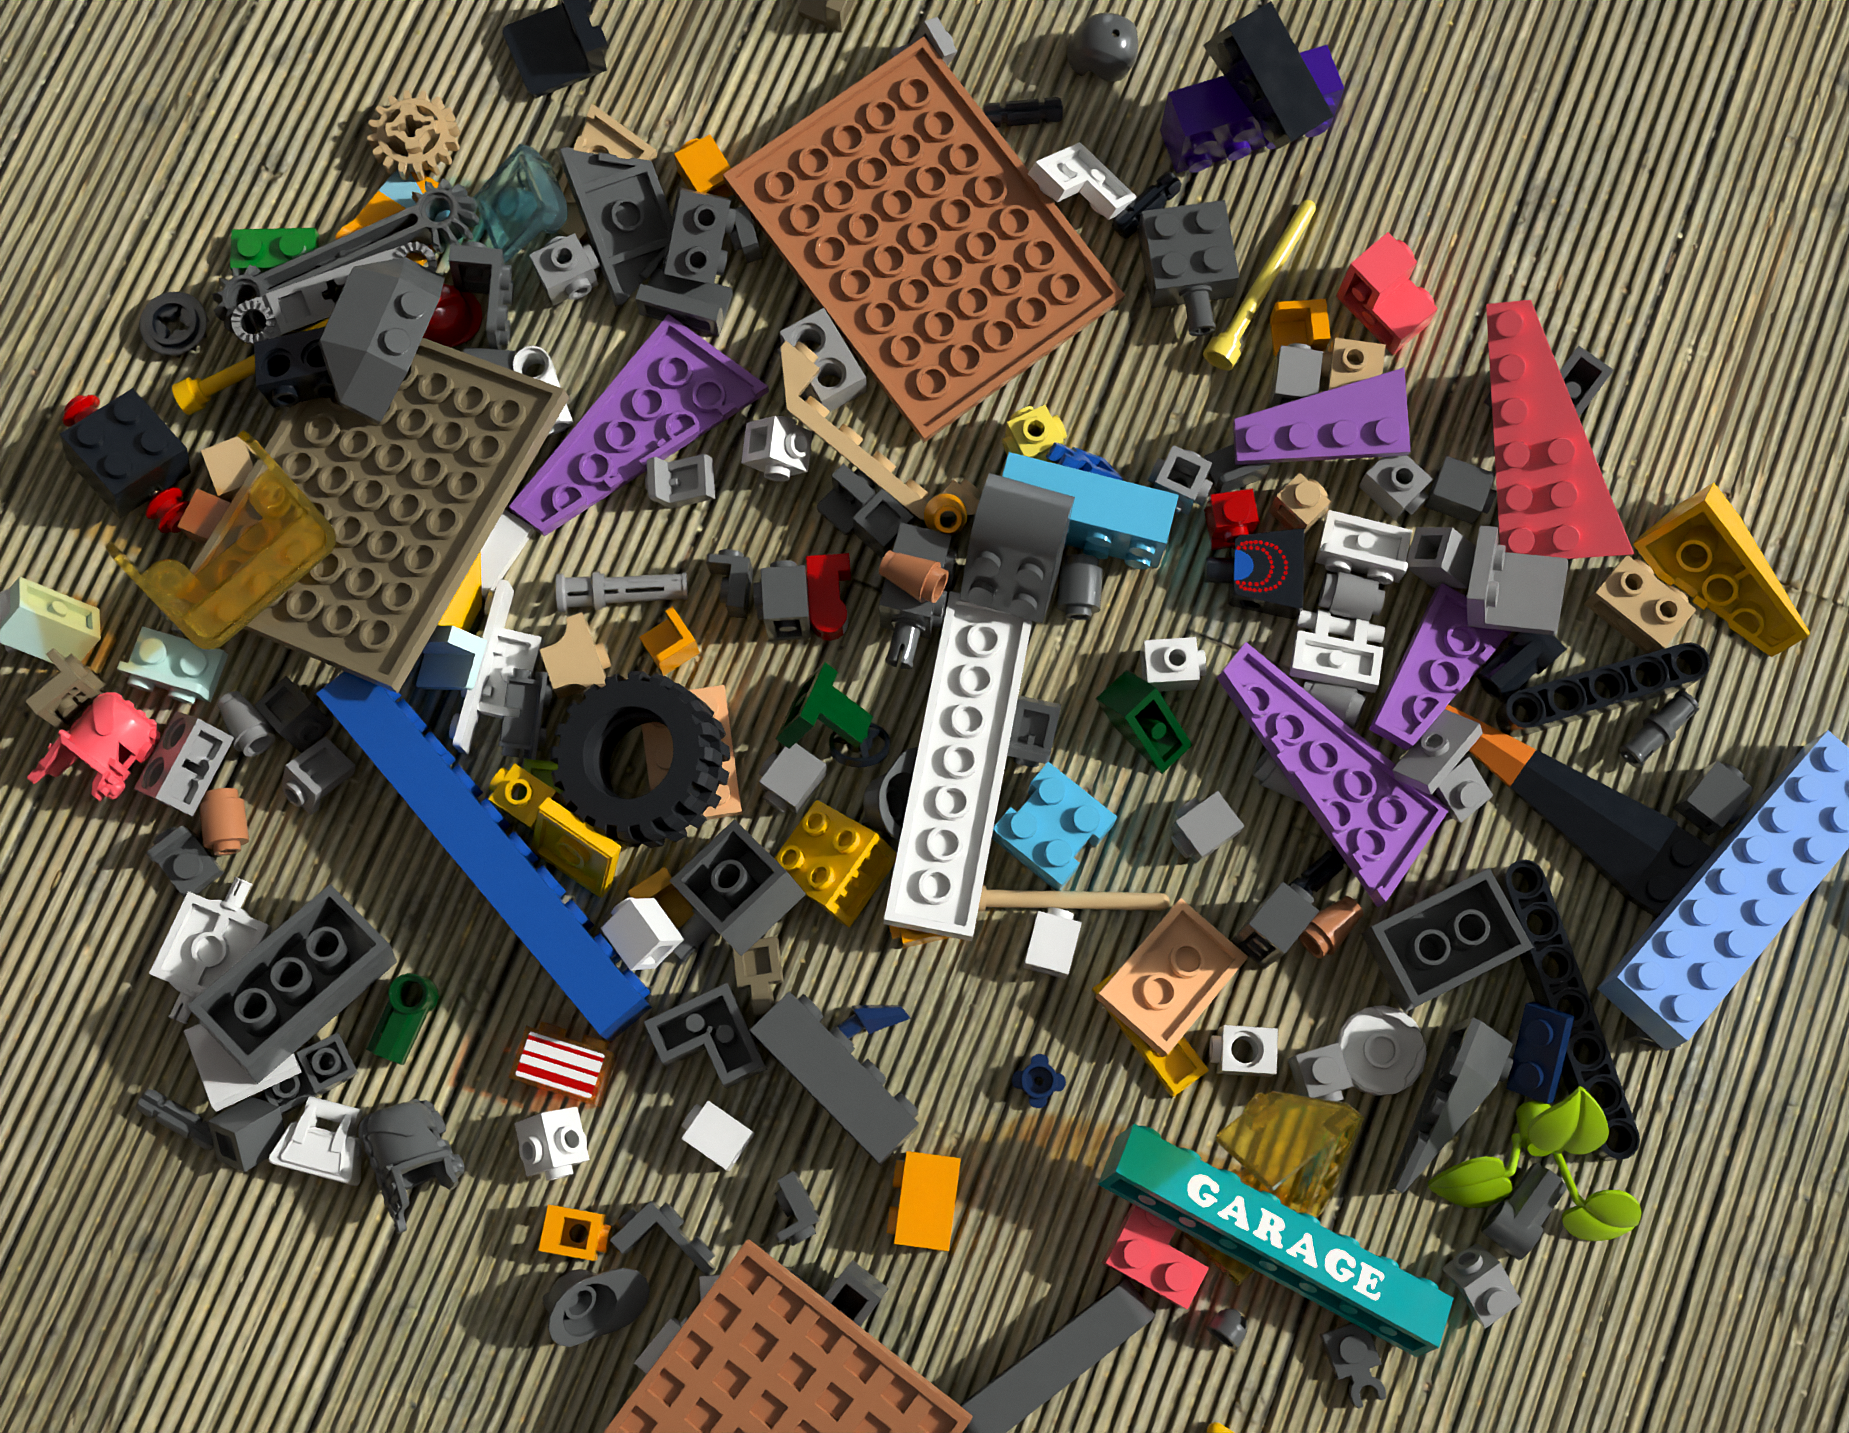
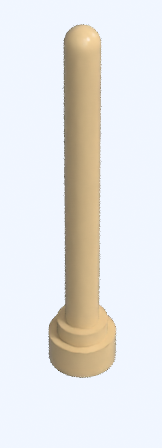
[978,885,1170,912]

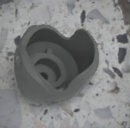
[1067,13,1138,81]

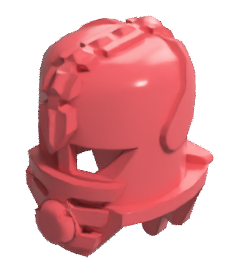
[27,692,160,802]

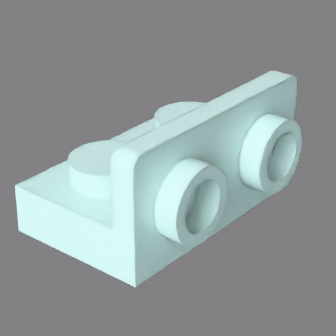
[117,626,228,705]

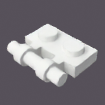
[1289,609,1385,693]

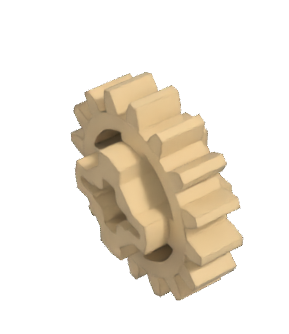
[367,90,461,181]

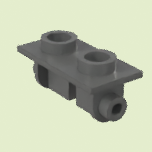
[498,668,552,760]

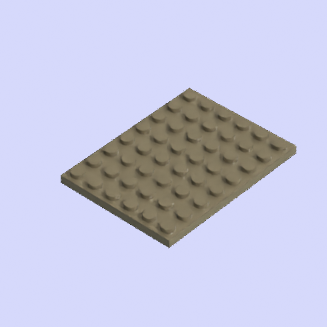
[173,338,569,693]

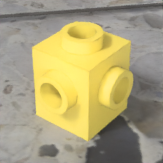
[1002,405,1067,463]

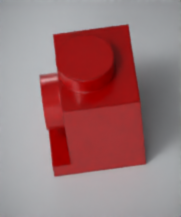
[1204,488,1259,550]

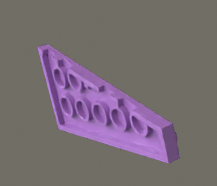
[509,314,769,536]
[1217,642,1450,907]

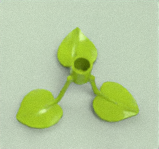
[1428,1086,1642,1241]

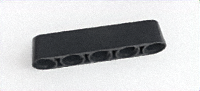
[1496,642,1710,737]

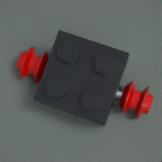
[60,388,191,533]

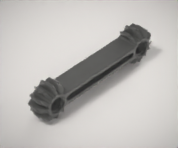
[212,178,479,335]

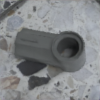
[1481,1163,1567,1260]

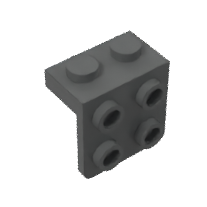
[448,241,514,350]

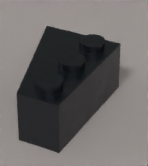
[1203,1,1334,149]

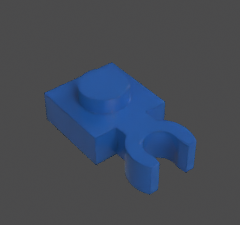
[1046,442,1124,481]

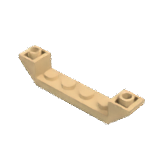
[781,341,982,520]

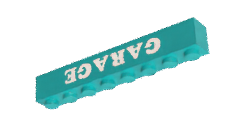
[1097,1124,1454,1358]

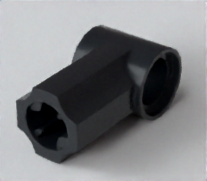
[1476,632,1567,703]

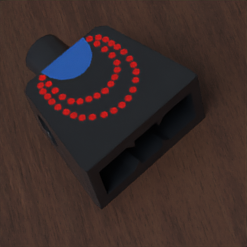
[1204,529,1304,619]

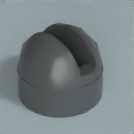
[1207,1309,1248,1350]

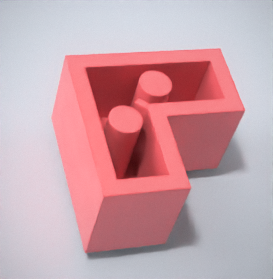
[1336,232,1438,355]
[1101,1204,1209,1309]

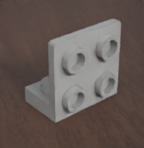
[1467,525,1568,636]

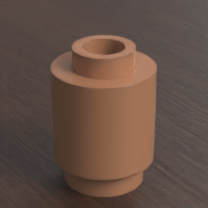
[199,788,249,856]

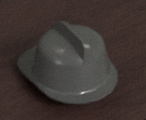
[861,747,918,841]
[543,1268,650,1347]

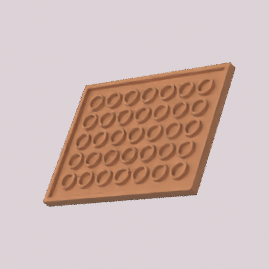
[723,36,1125,443]

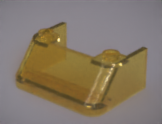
[105,430,336,649]
[1184,1091,1364,1286]

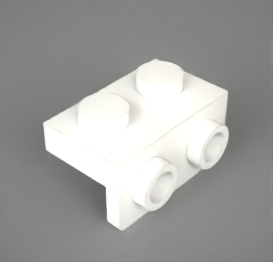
[1315,510,1412,585]

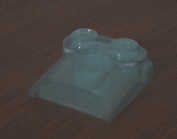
[473,144,568,263]

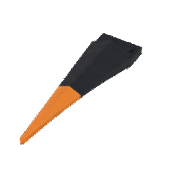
[1445,704,1715,919]

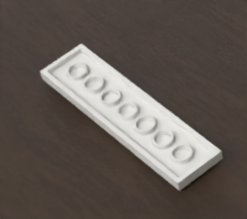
[883,591,1032,941]

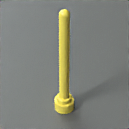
[1203,200,1316,371]

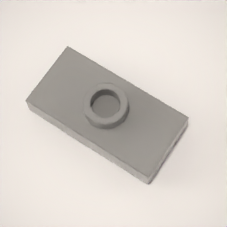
[1392,709,1483,795]

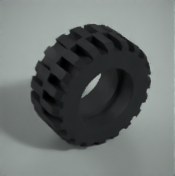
[550,671,730,848]

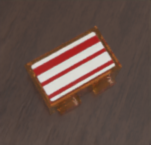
[508,1021,617,1108]

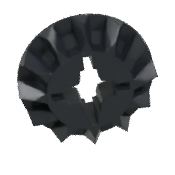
[139,292,209,358]

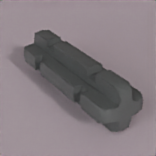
[136,1089,214,1150]

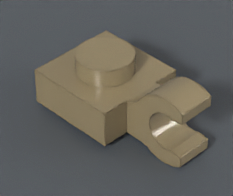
[732,936,784,1020]

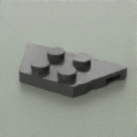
[557,147,672,307]

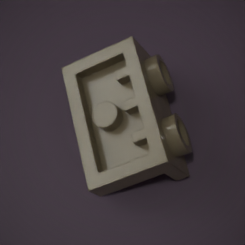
[25,648,105,731]

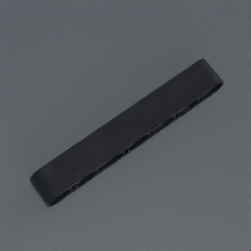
[1496,859,1640,1161]

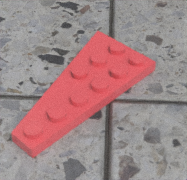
[1486,300,1634,559]

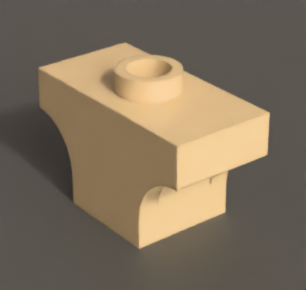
[539,612,611,699]

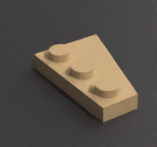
[545,104,658,246]

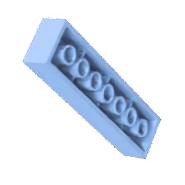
[1597,730,1849,1051]

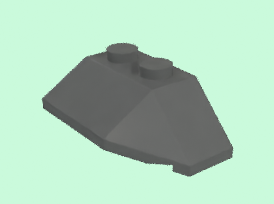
[318,257,445,424]

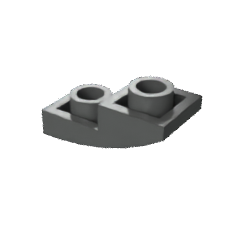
[264,1032,358,1115]

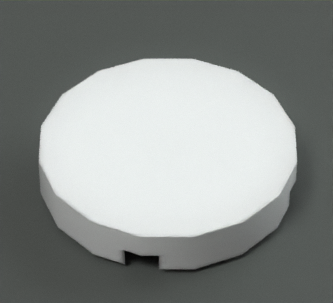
[1336,1005,1427,1096]

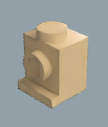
[1269,473,1331,535]

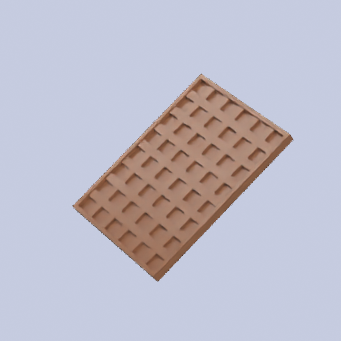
[603,1239,973,1433]

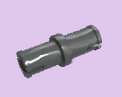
[1619,690,1699,768]

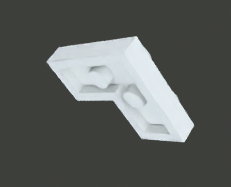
[1028,142,1137,220]

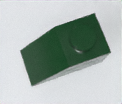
[1095,670,1193,774]

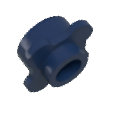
[1012,1054,1066,1108]

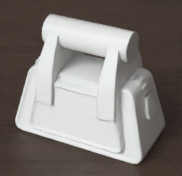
[268,1096,362,1186]

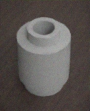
[1318,571,1385,621]

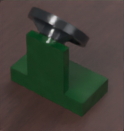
[775,662,890,768]

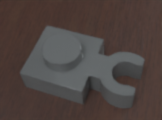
[1319,1322,1386,1409]

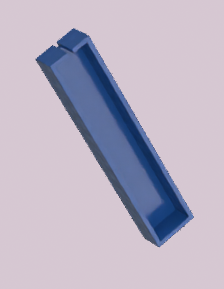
[316,671,652,1042]

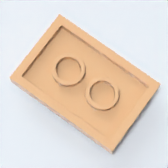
[642,685,743,820]
[1095,898,1248,1057]

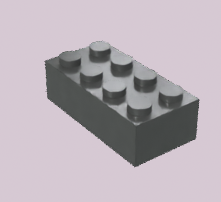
[187,884,397,1084]
[750,991,919,1166]

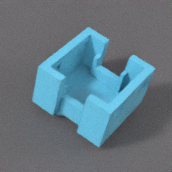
[991,762,1117,891]

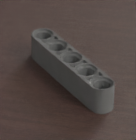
[960,1277,1155,1433]

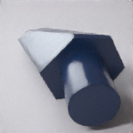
[837,1005,911,1039]

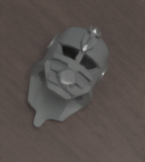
[358,1099,465,1233]

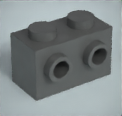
[662,187,736,285]
[753,560,811,641]

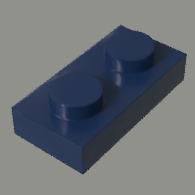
[1506,1001,1574,1104]

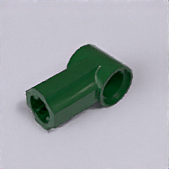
[366,973,439,1065]

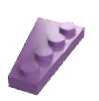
[1233,368,1411,465]
[1369,583,1512,751]

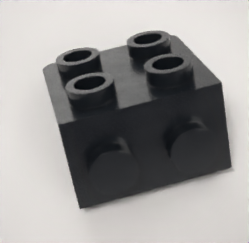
[503,0,609,98]

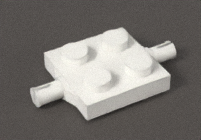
[149,877,273,1024]

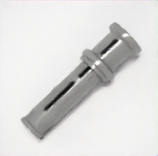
[556,571,688,612]

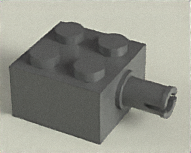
[1138,200,1240,336]
[879,522,958,669]
[669,819,806,962]

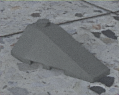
[1386,1017,1514,1194]

